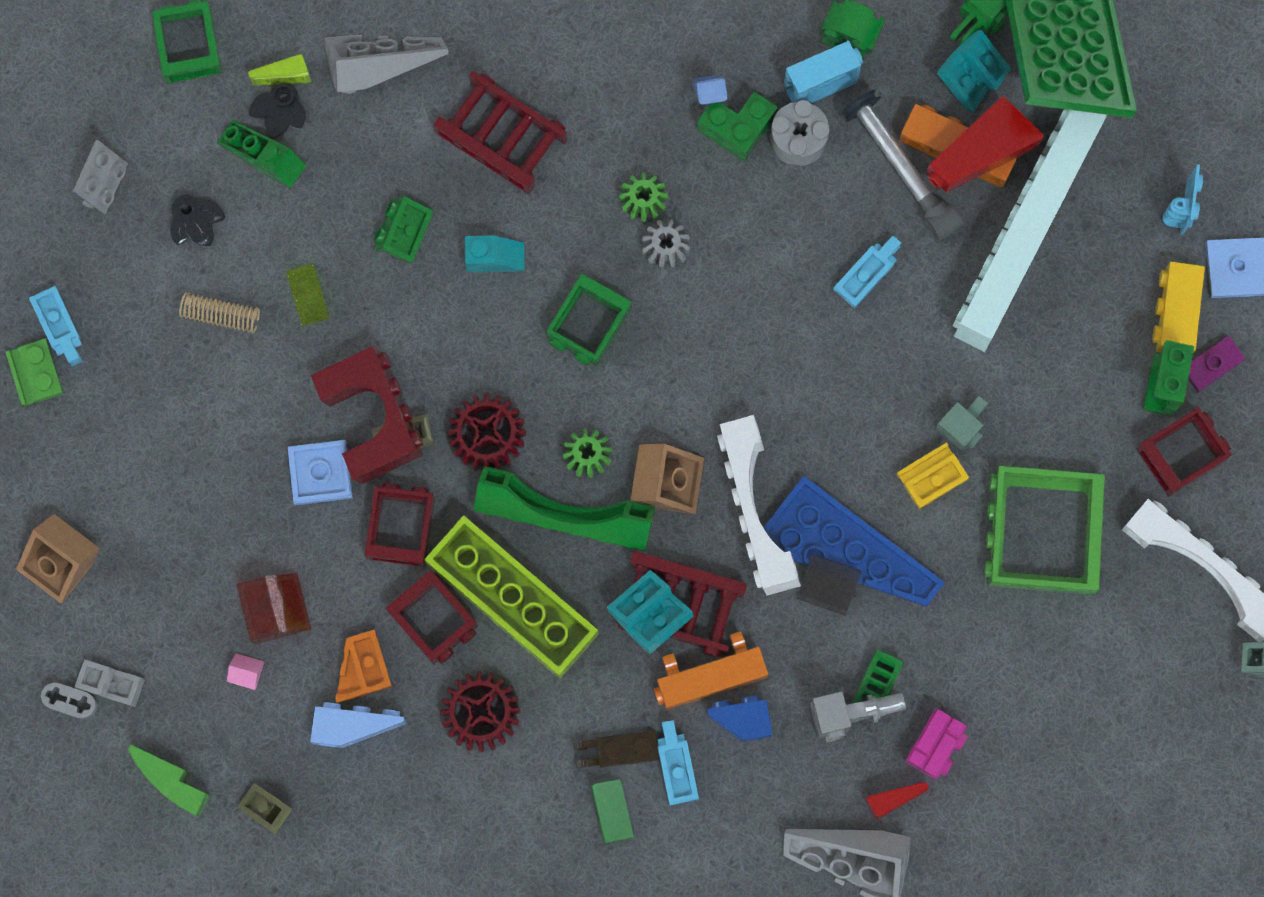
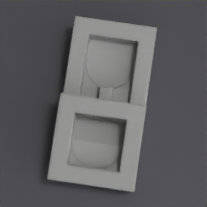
[74,659,145,707]

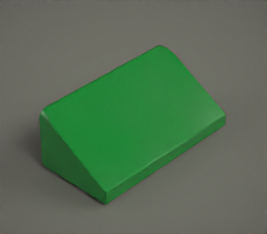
[591,779,634,844]

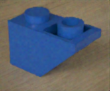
[707,696,772,742]

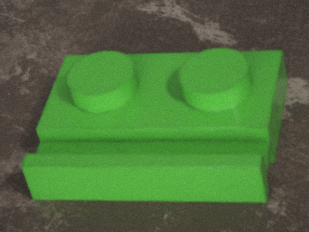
[5,338,64,407]

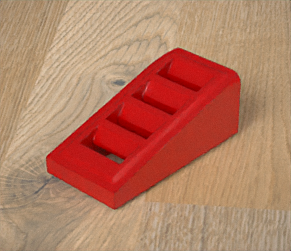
[864,782,929,820]

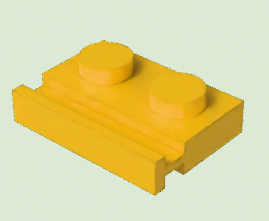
[896,442,969,510]

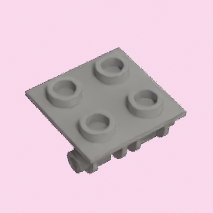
[73,140,128,214]

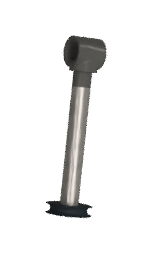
[841,89,964,243]

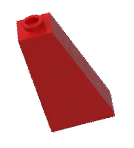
[926,96,1044,193]

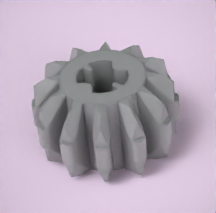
[642,220,690,269]

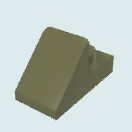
[237,783,293,834]

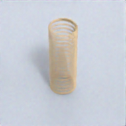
[179,292,260,334]

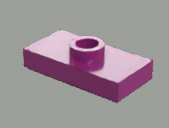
[1188,336,1246,393]

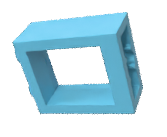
[783,41,863,104]

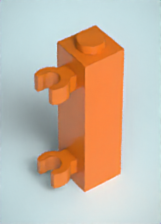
[654,631,769,711]

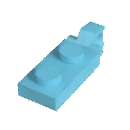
[833,236,901,308]
[29,286,82,367]
[657,720,699,806]

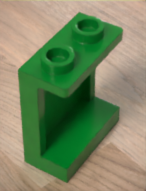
[1143,340,1194,417]

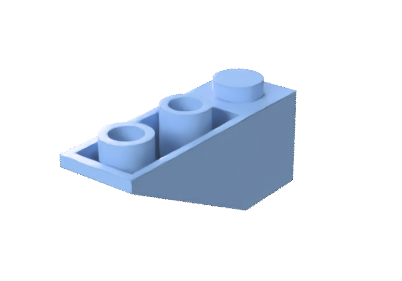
[310,702,406,748]

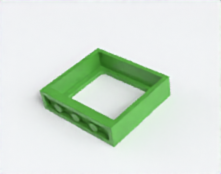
[984,466,1105,594]

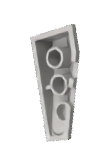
[324,35,448,94]
[783,829,911,897]

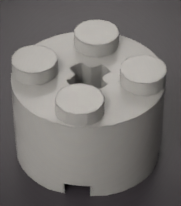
[770,100,829,166]

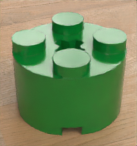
[819,0,885,59]

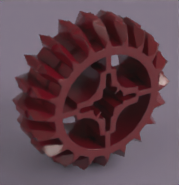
[447,393,526,471]
[440,671,521,752]

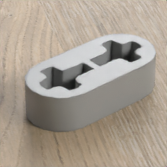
[41,682,98,719]

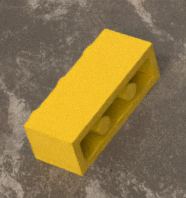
[1152,261,1205,353]

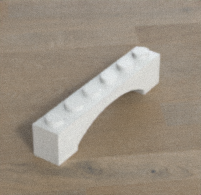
[717,415,801,596]
[1122,499,1264,642]

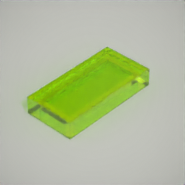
[286,263,330,327]

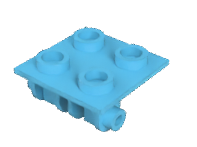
[1162,164,1203,235]

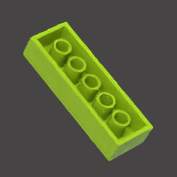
[424,515,599,679]

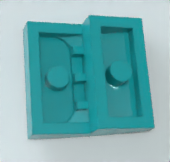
[937,30,1011,111]
[607,570,693,654]

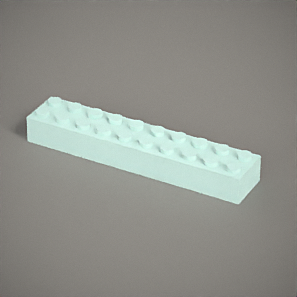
[953,109,1107,352]

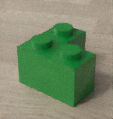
[697,92,778,162]

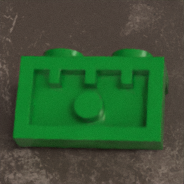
[373,196,434,264]

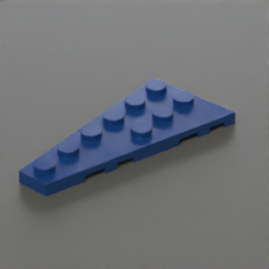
[763,476,945,607]

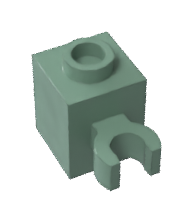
[935,396,988,451]

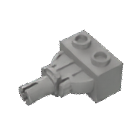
[810,692,906,743]

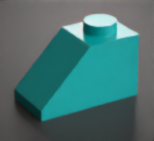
[465,235,525,272]

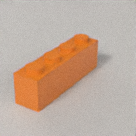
[899,104,1017,189]

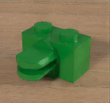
[950,0,1008,46]

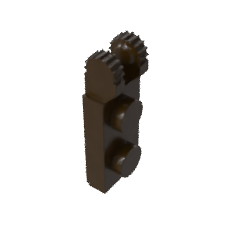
[573,730,659,768]

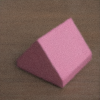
[227,653,264,690]

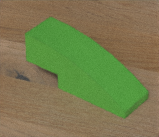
[128,745,210,817]

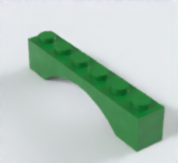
[474,466,656,551]

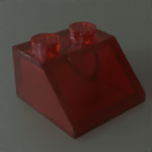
[236,573,312,645]

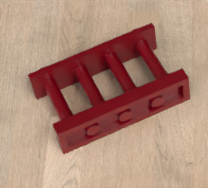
[433,71,567,195]
[613,551,747,658]

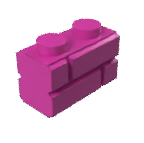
[904,709,968,780]

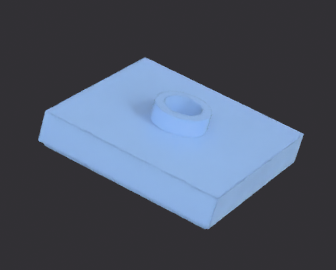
[1205,238,1264,298]
[288,440,353,506]

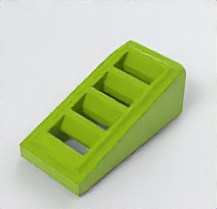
[248,54,312,86]

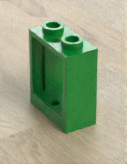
[152,0,223,84]
[546,274,632,367]

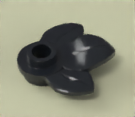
[249,83,306,138]
[169,195,225,246]

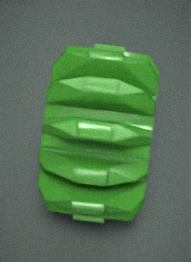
[619,172,668,222]
[563,428,612,479]

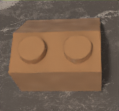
[630,443,704,515]
[16,514,100,604]

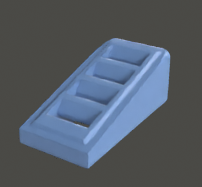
[692,74,727,105]

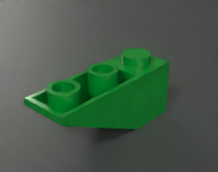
[216,120,306,188]

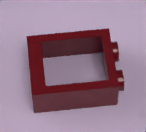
[1136,407,1232,497]
[365,483,435,567]
[386,570,478,665]

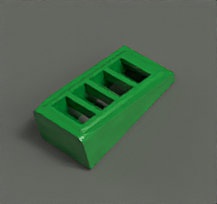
[852,650,904,704]

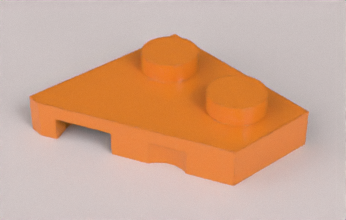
[335,629,392,704]

